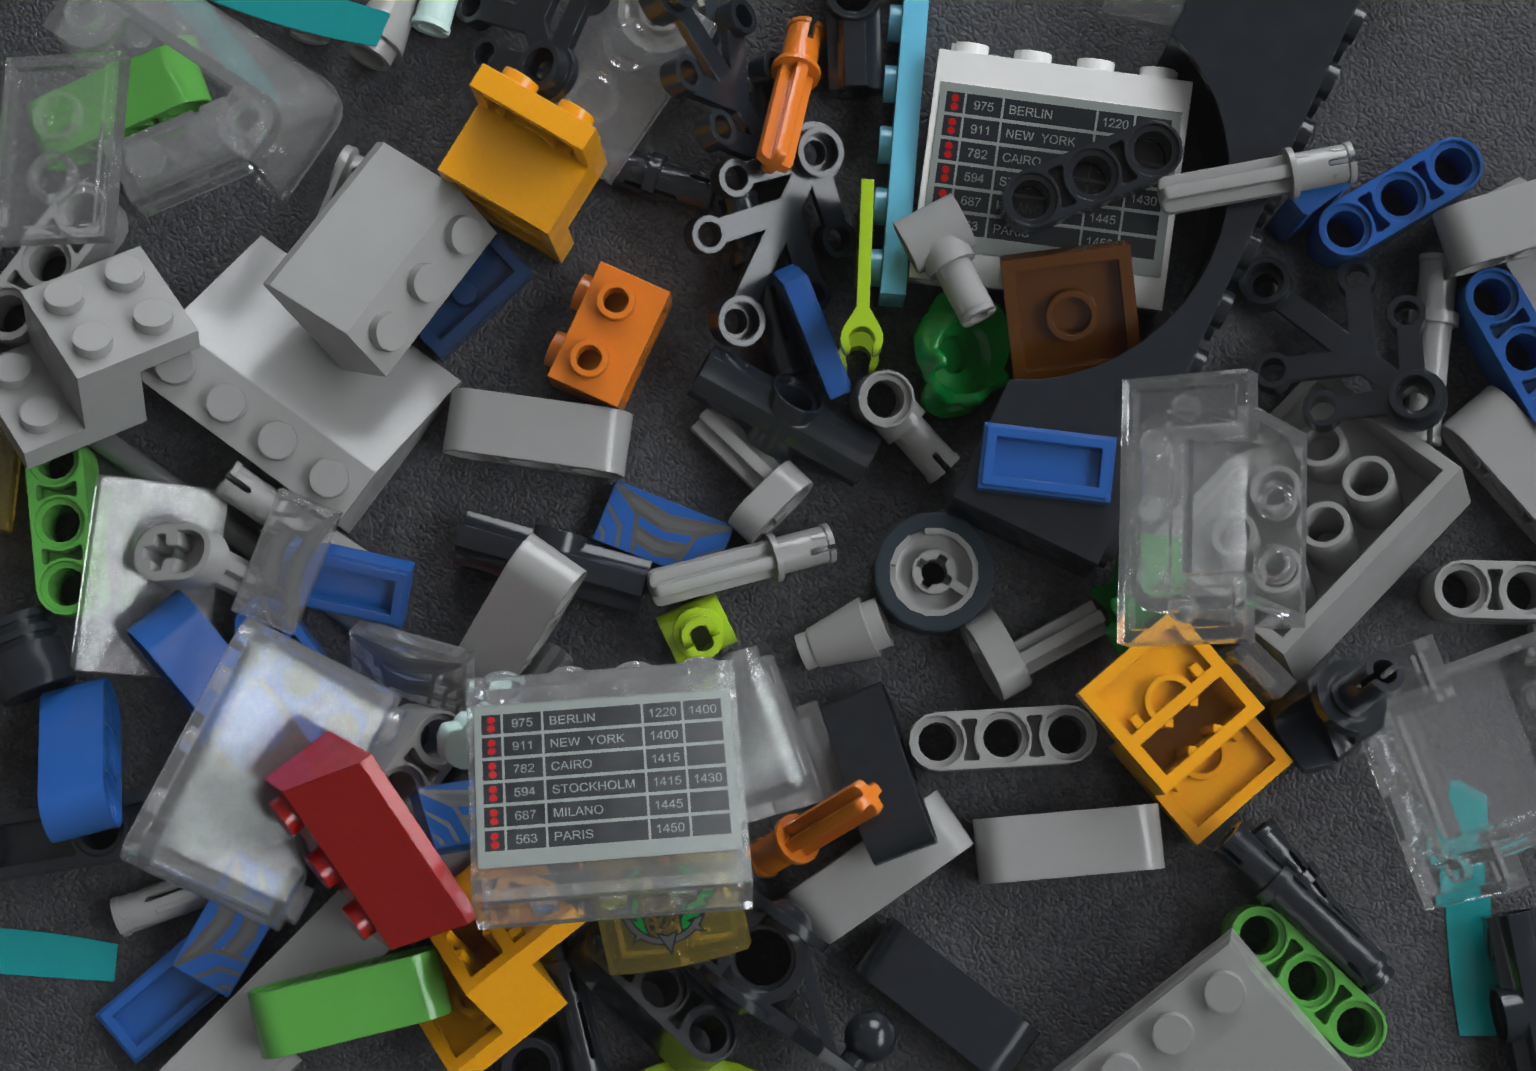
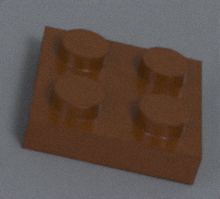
[999,239,1140,380]

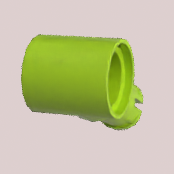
[656,593,738,670]

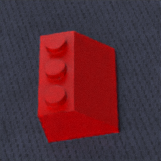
[264,731,480,950]

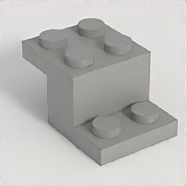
[0,246,200,470]

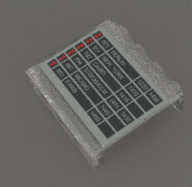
[466,656,753,930]

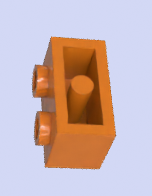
[544,261,673,410]

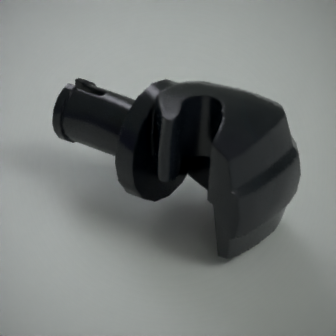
[1269,651,1404,774]

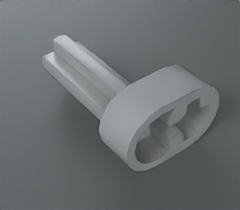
[690,408,814,544]
[134,523,275,602]
[960,600,1107,702]

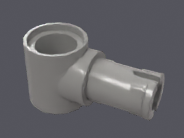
[893,193,996,328]
[849,370,960,484]

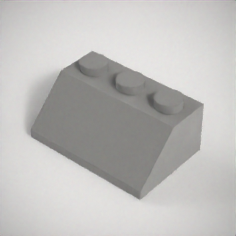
[263,142,497,377]

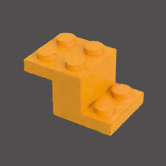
[437,63,608,264]
[1075,608,1294,846]
[419,859,585,1071]

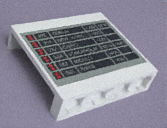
[907,41,1193,315]

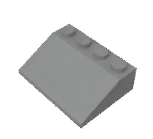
[141,235,462,533]
[1152,378,1471,684]
[1052,928,1352,1071]

